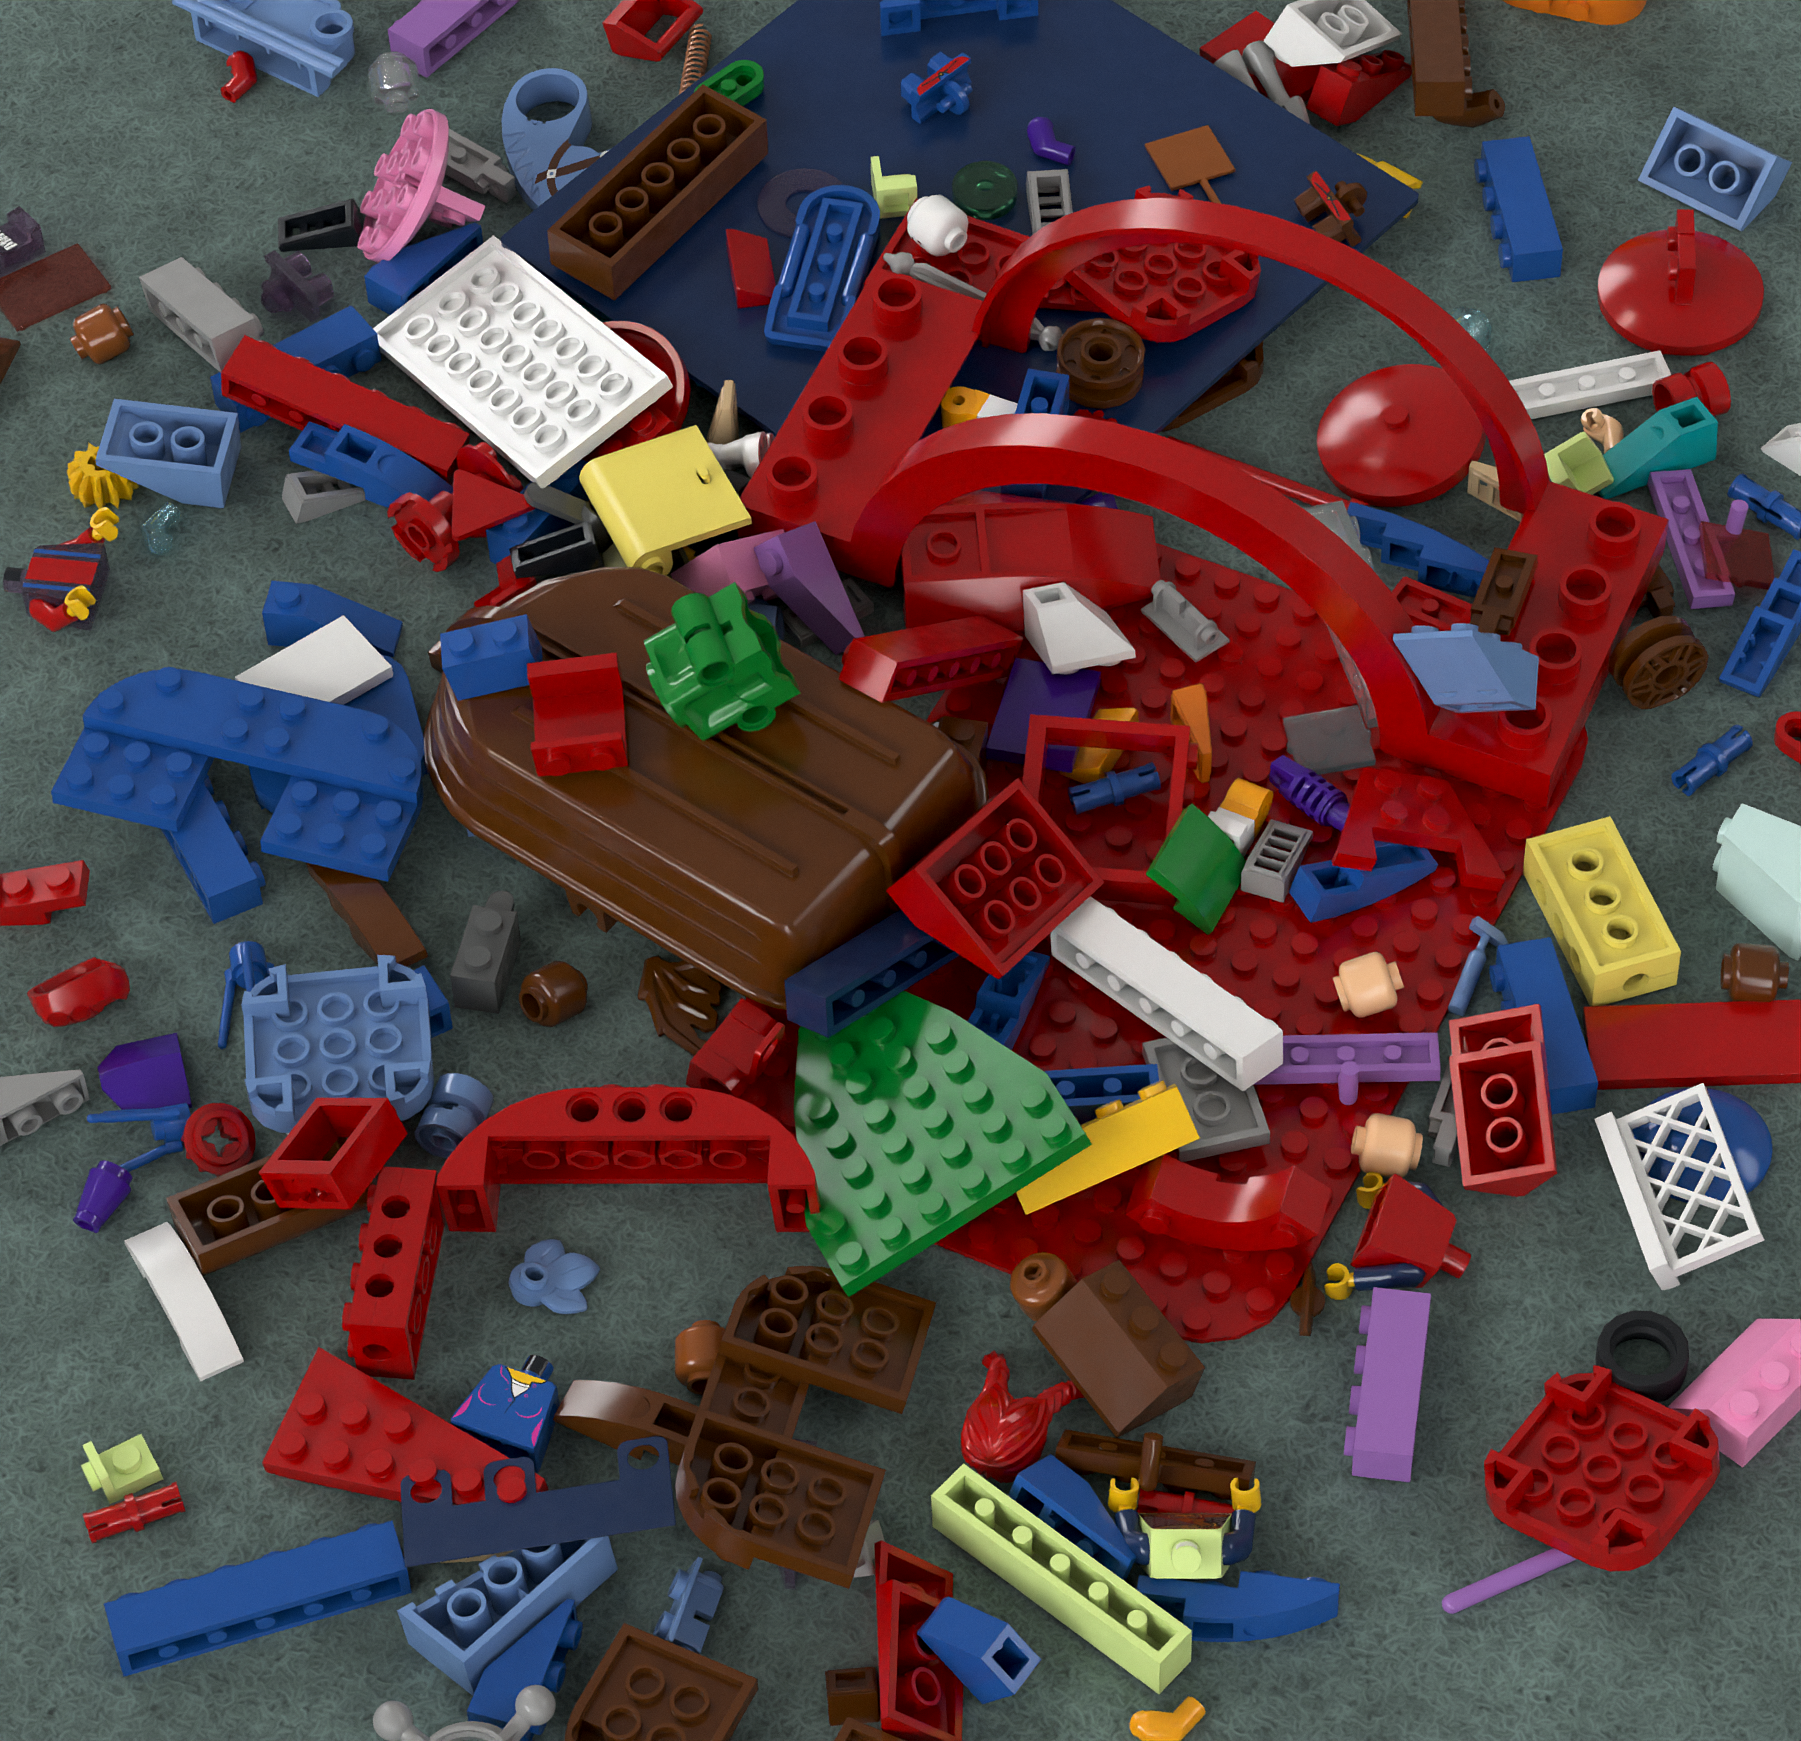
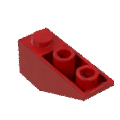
[1306,50,1412,126]

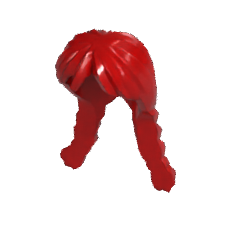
[961,1350,1085,1483]

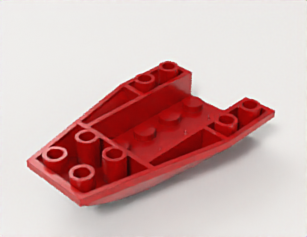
[901,490,1160,635]

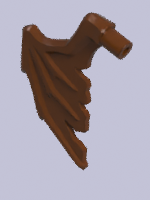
[638,955,722,1056]

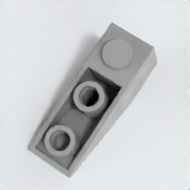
[0,1069,90,1146]

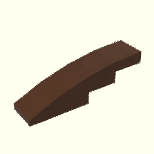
[306,863,428,967]

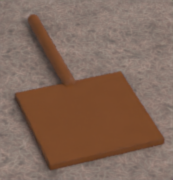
[1145,125,1235,204]

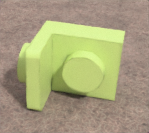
[81,1434,163,1504]

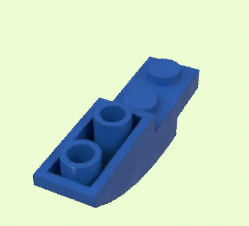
[289,421,453,508]
[1136,1570,1340,1642]

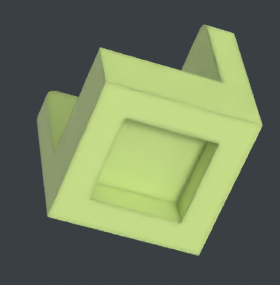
[870,156,917,219]
[1544,432,1614,495]

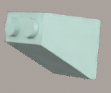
[1713,803,1801,960]

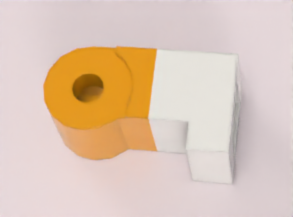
[940,386,1018,428]
[1208,778,1273,857]

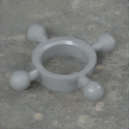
[373,1685,556,1741]

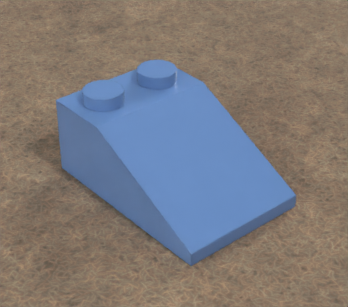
[95,399,241,508]

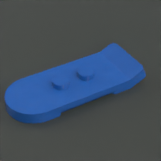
[764,185,880,352]

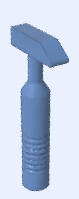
[1448,916,1509,1016]

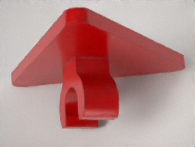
[452,469,535,541]

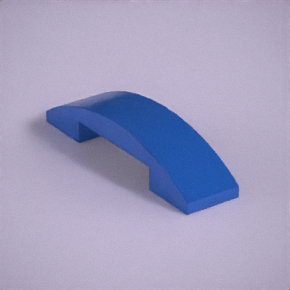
[879,0,1038,36]

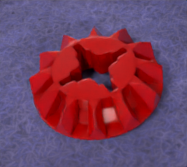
[181,1103,256,1177]

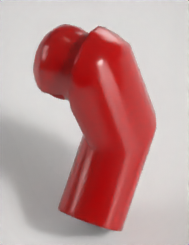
[220,50,257,103]

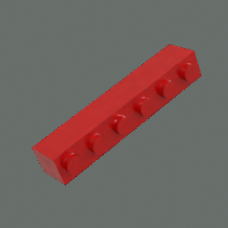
[221,335,470,485]
[838,615,1024,703]

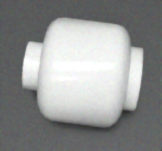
[907,194,969,257]

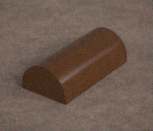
[166,1137,373,1276]

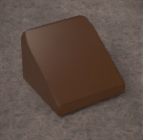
[825,1667,879,1726]

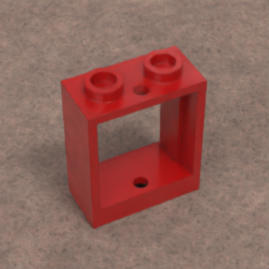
[259,1098,408,1209]

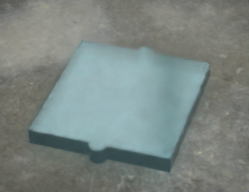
[1283,705,1376,775]

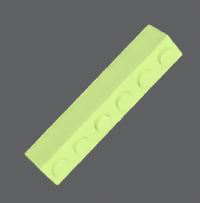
[931,1463,1192,1694]

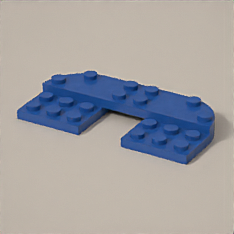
[51,667,423,882]

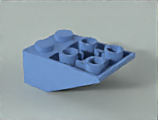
[1393,623,1539,713]

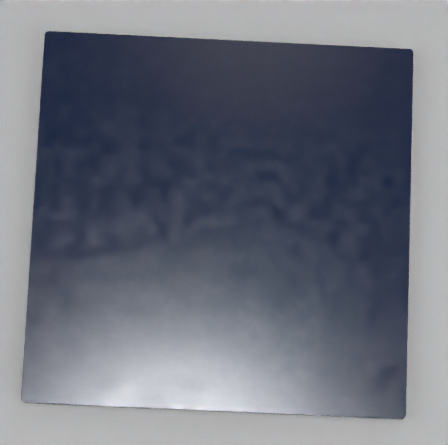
[501,0,1419,504]

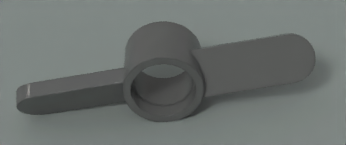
[524,482,613,552]

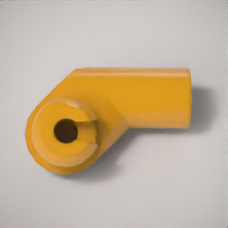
[1129,1696,1206,1741]

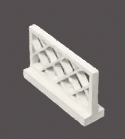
[1595,1083,1764,1290]

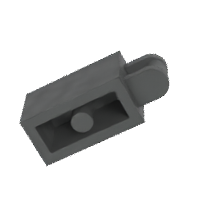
[450,891,521,1014]

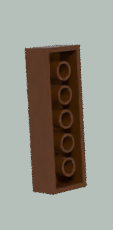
[547,84,768,301]

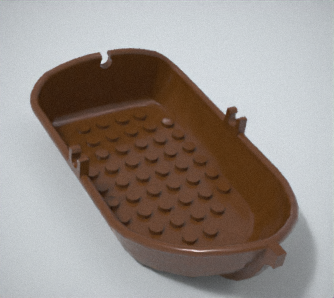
[423,567,989,1010]

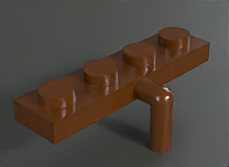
[1055,1429,1256,1500]

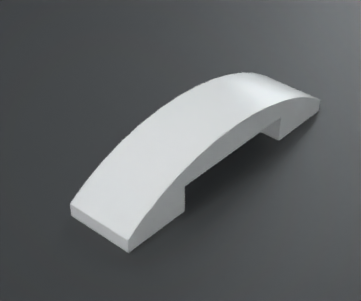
[124,1222,244,1382]

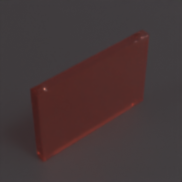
[0,243,111,332]

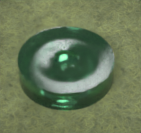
[952,161,1018,220]

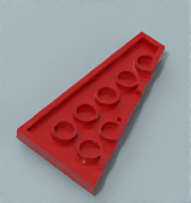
[864,198,1105,313]
[262,1347,549,1506]

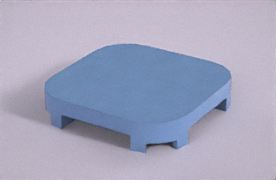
[241,955,434,1133]

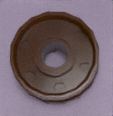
[1056,318,1145,409]
[1608,616,1709,709]

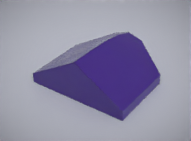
[98,1033,192,1110]

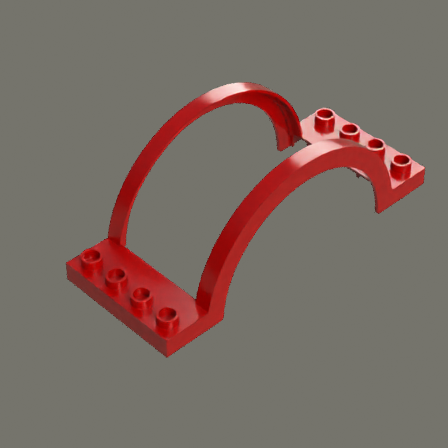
[737,198,1669,807]

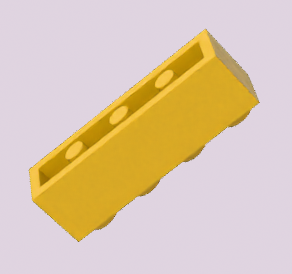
[1016,1080,1200,1215]

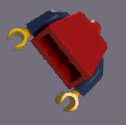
[1324,1172,1471,1300]

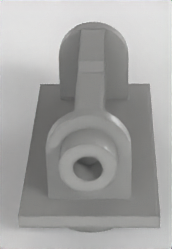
[1141,580,1229,663]

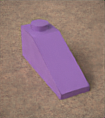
[754,521,865,655]

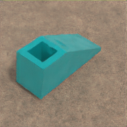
[1598,397,1718,499]

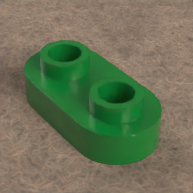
[694,60,764,106]

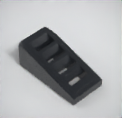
[278,198,364,252]
[509,521,605,578]

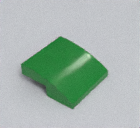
[1146,803,1246,935]

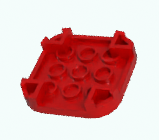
[1064,185,1261,342]
[1484,1365,1720,1572]

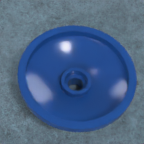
[1632,1087,1773,1205]

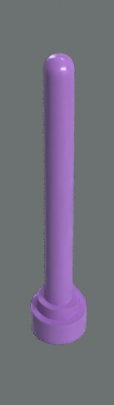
[1442,1548,1577,1614]

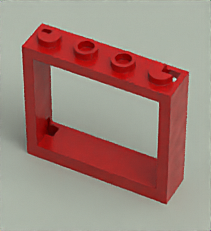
[1022,714,1199,905]

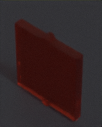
[1699,521,1775,590]

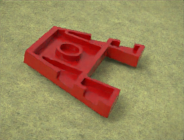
[1332,767,1505,892]

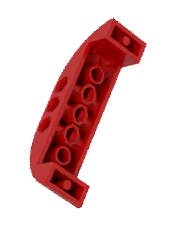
[436,1084,820,1232]

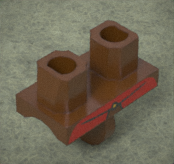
[1293,170,1367,247]

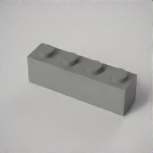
[139,257,264,373]

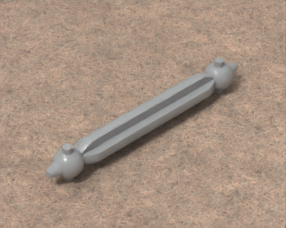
[883,252,1063,351]

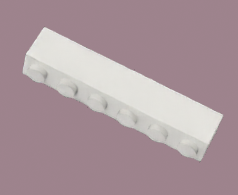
[1051,896,1283,1091]

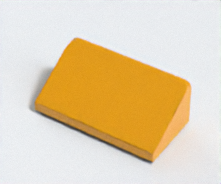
[1059,708,1138,784]

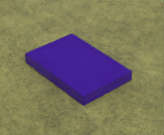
[986,658,1101,773]

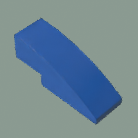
[1289,840,1438,923]

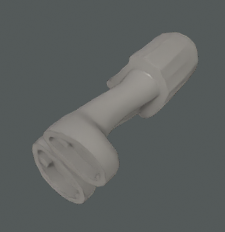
[1214,41,1310,124]

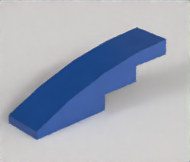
[1345,502,1489,598]
[1719,549,1801,698]
[967,951,1050,1050]

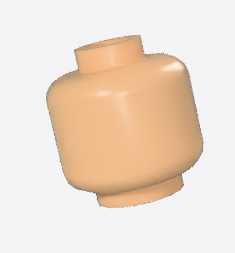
[1333,952,1404,1018]
[1351,1113,1423,1178]

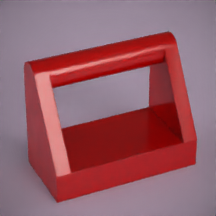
[602,0,703,62]

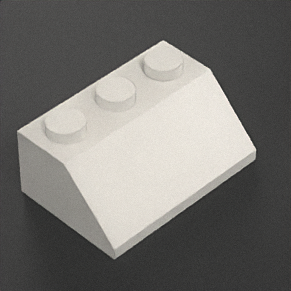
[1264,0,1402,67]

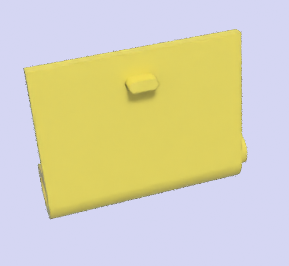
[579,425,752,575]

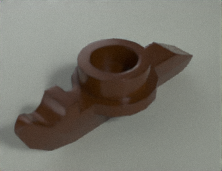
[1290,1262,1325,1336]

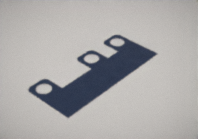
[400,1436,676,1567]

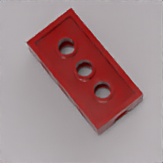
[342,1166,445,1380]

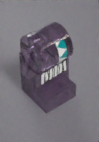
[0,206,46,277]

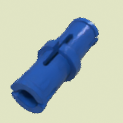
[1727,473,1801,540]
[1671,725,1753,796]
[1068,762,1161,815]

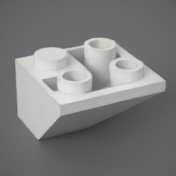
[1023,582,1136,675]

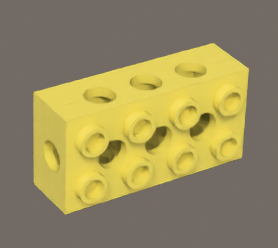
[1523,816,1681,1006]

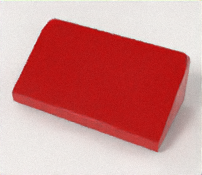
[725,229,776,309]

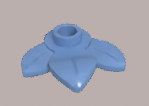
[509,1239,600,1314]

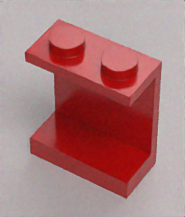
[527,652,628,777]

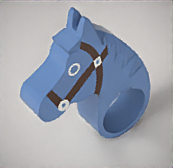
[501,68,610,211]

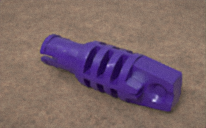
[1269,755,1350,832]

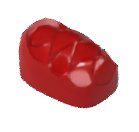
[27,957,130,1027]

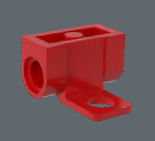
[686,998,786,1098]

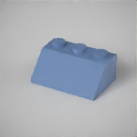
[1638,107,1792,231]

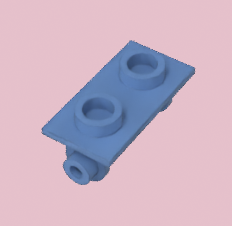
[653,1557,724,1654]

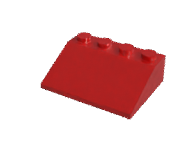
[886,778,1105,979]

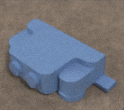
[172,0,355,97]

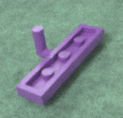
[1647,469,1748,609]
[1254,1032,1441,1105]

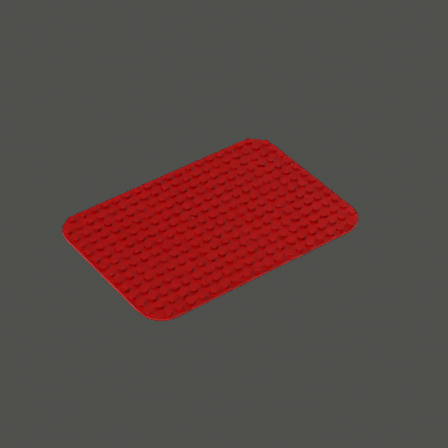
[739,543,1588,1344]

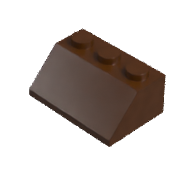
[1032,1260,1205,1438]

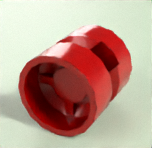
[1652,362,1731,417]

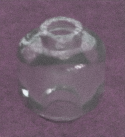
[367,52,421,114]

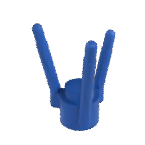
[218,941,274,1049]
[87,1103,191,1172]

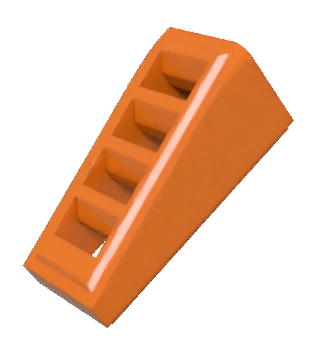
[1170,684,1212,783]

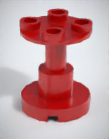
[387,442,524,572]

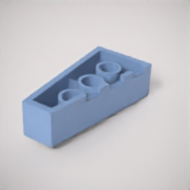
[397,1536,618,1696]

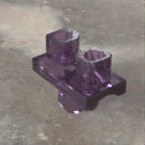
[261,250,334,322]

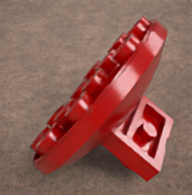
[1597,209,1764,356]

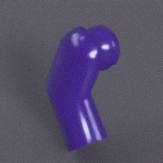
[1027,117,1076,166]

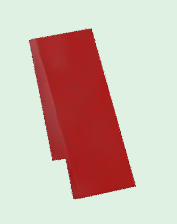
[1448,1004,1557,1197]
[874,1540,964,1741]

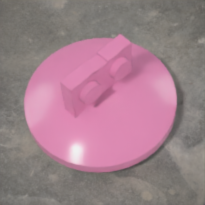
[357,109,485,263]

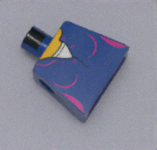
[451,1355,560,1473]

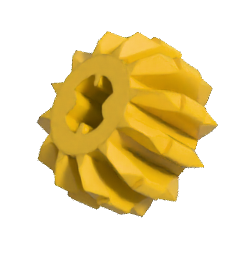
[67,443,139,509]

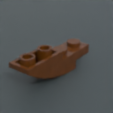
[553,1380,699,1466]

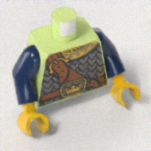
[1108,1478,1262,1579]

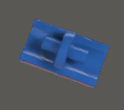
[901,51,973,124]

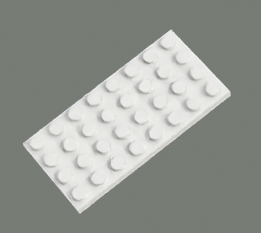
[373,235,673,488]

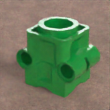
[644,582,801,741]

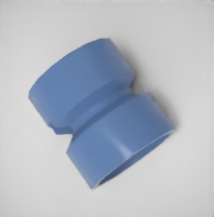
[415,1073,494,1158]

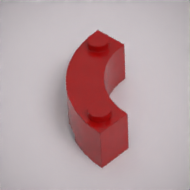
[1125,1154,1332,1251]

